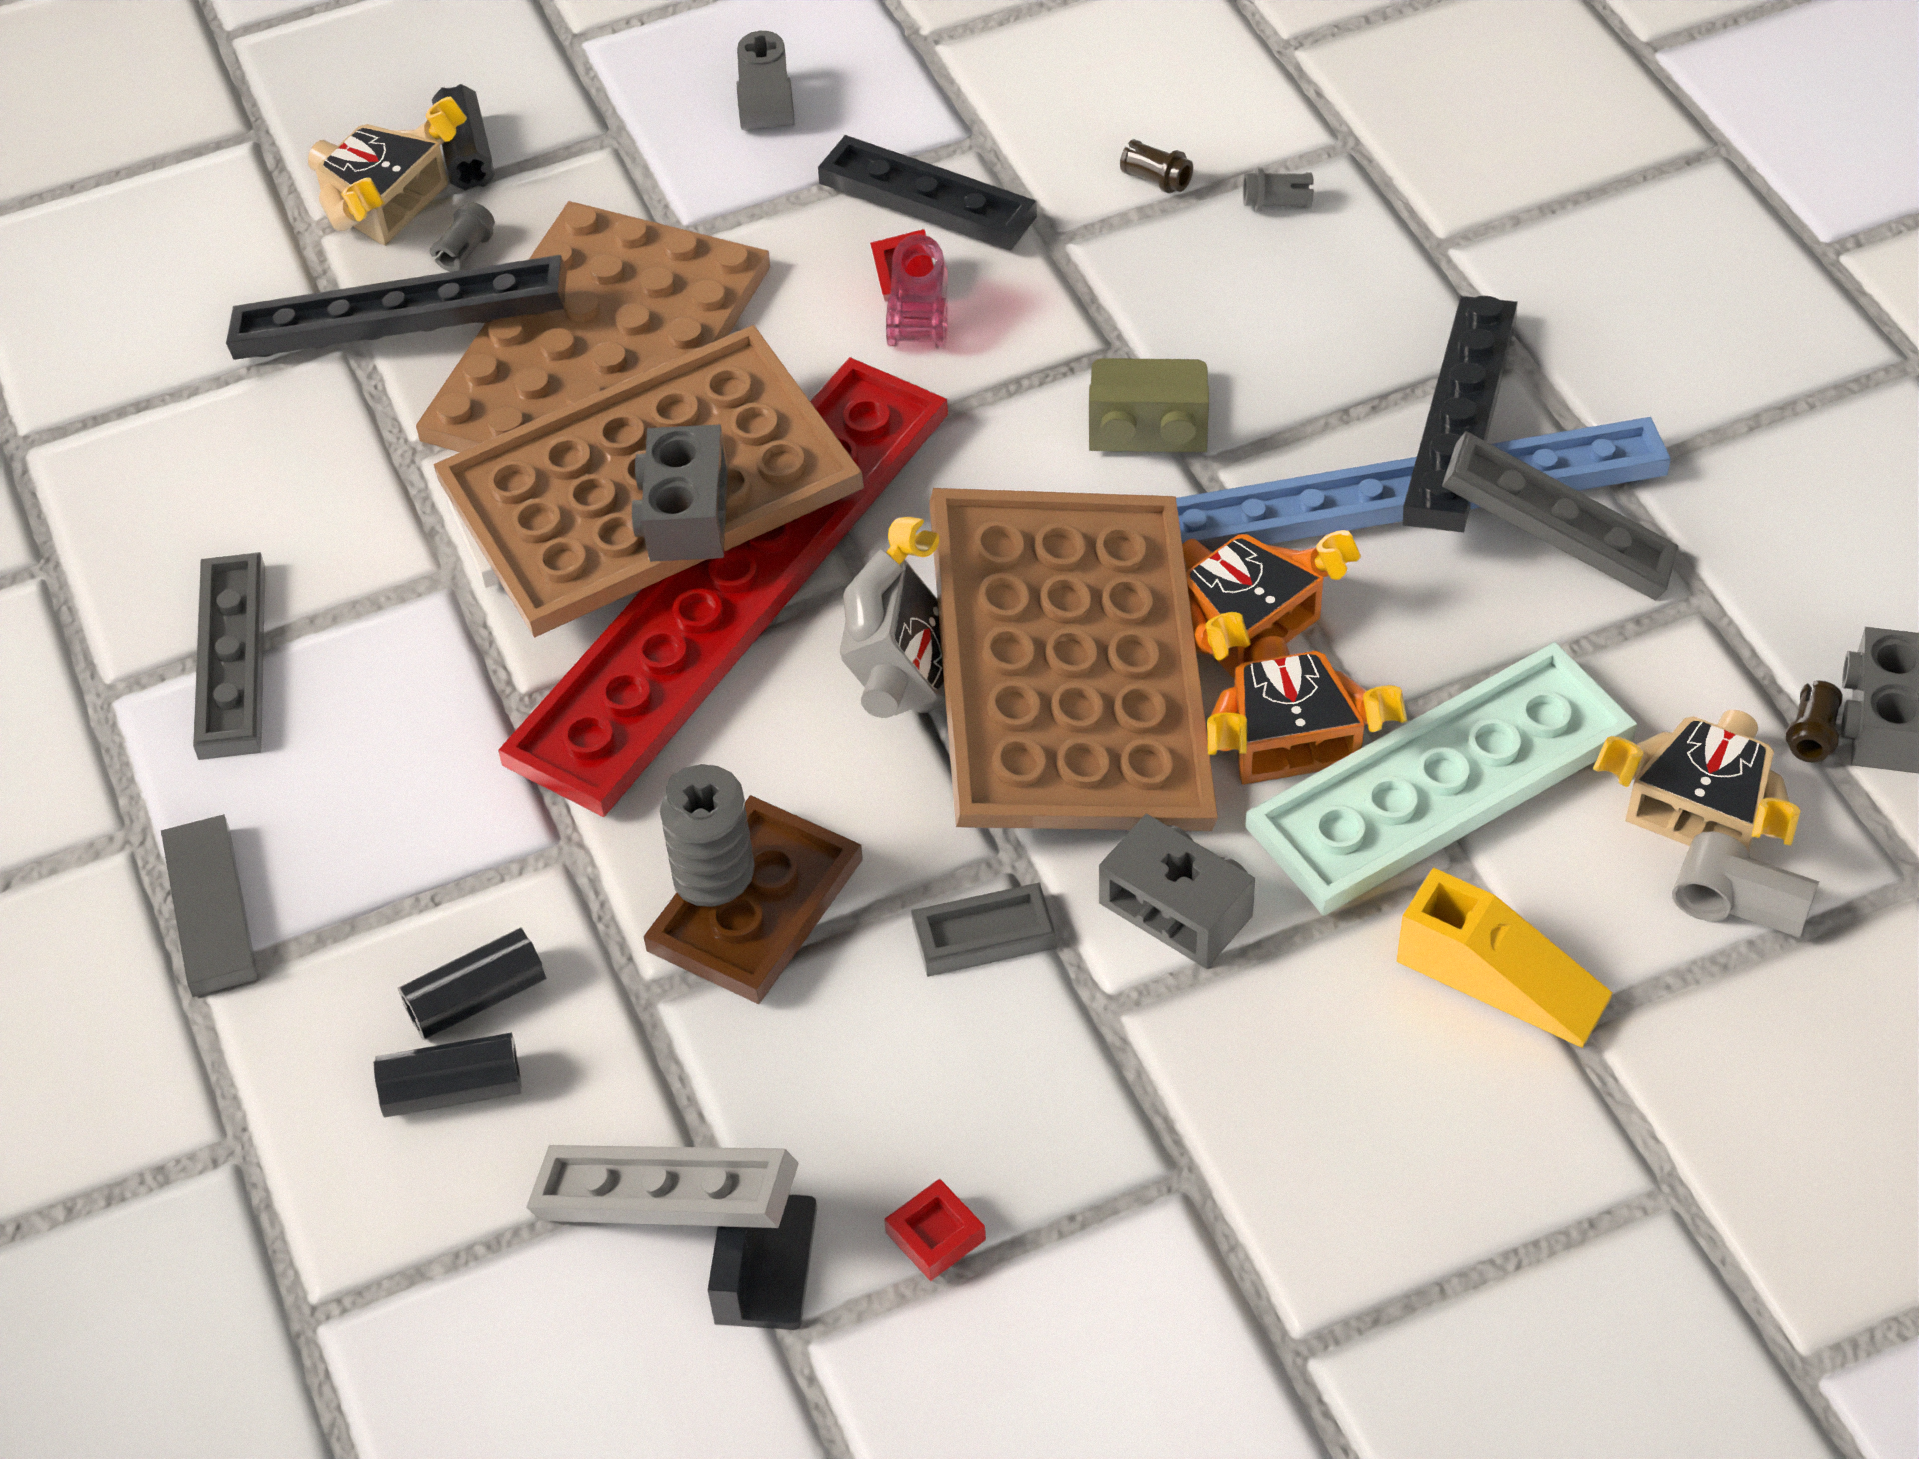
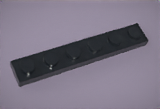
[226,255,567,360]
[1403,295,1518,533]

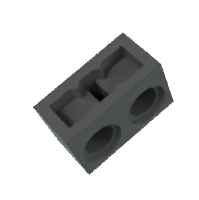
[632,424,728,562]
[1841,627,1919,774]

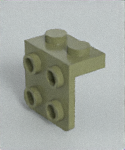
[1089,358,1209,452]

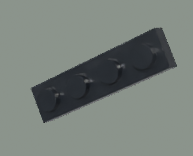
[818,135,1037,251]

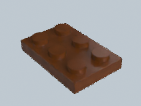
[643,795,863,1005]

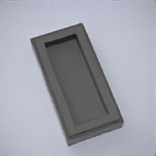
[911,882,1057,977]

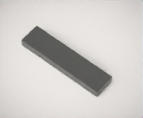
[1442,431,1679,601]
[193,552,265,760]

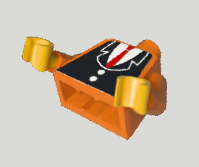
[1182,530,1361,679]
[1206,636,1407,785]

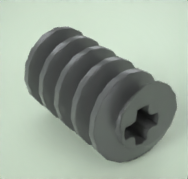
[660,764,755,907]

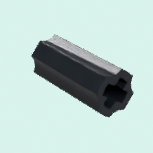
[432,84,495,191]
[397,927,547,1040]
[373,1032,522,1118]

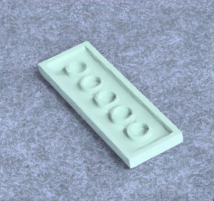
[1245,642,1637,916]

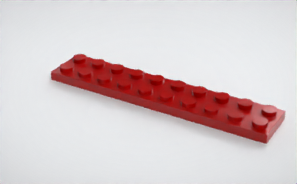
[498,357,948,817]

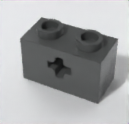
[1099,813,1255,969]

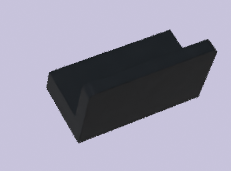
[707,1194,817,1330]

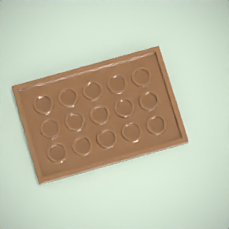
[416,201,770,452]
[433,325,864,638]
[929,488,1218,831]

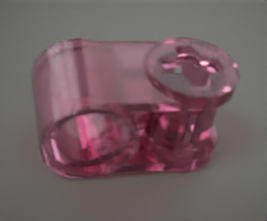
[886,234,949,349]

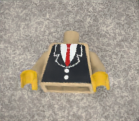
[308,97,467,246]
[1593,710,1801,852]

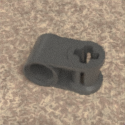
[736,30,795,130]

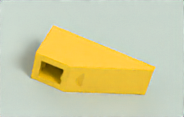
[1396,867,1613,1048]

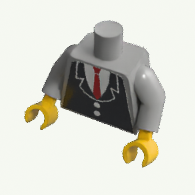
[839,517,946,718]

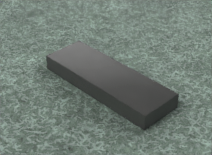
[161,814,259,997]

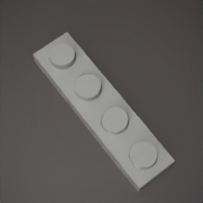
[526,1145,799,1228]

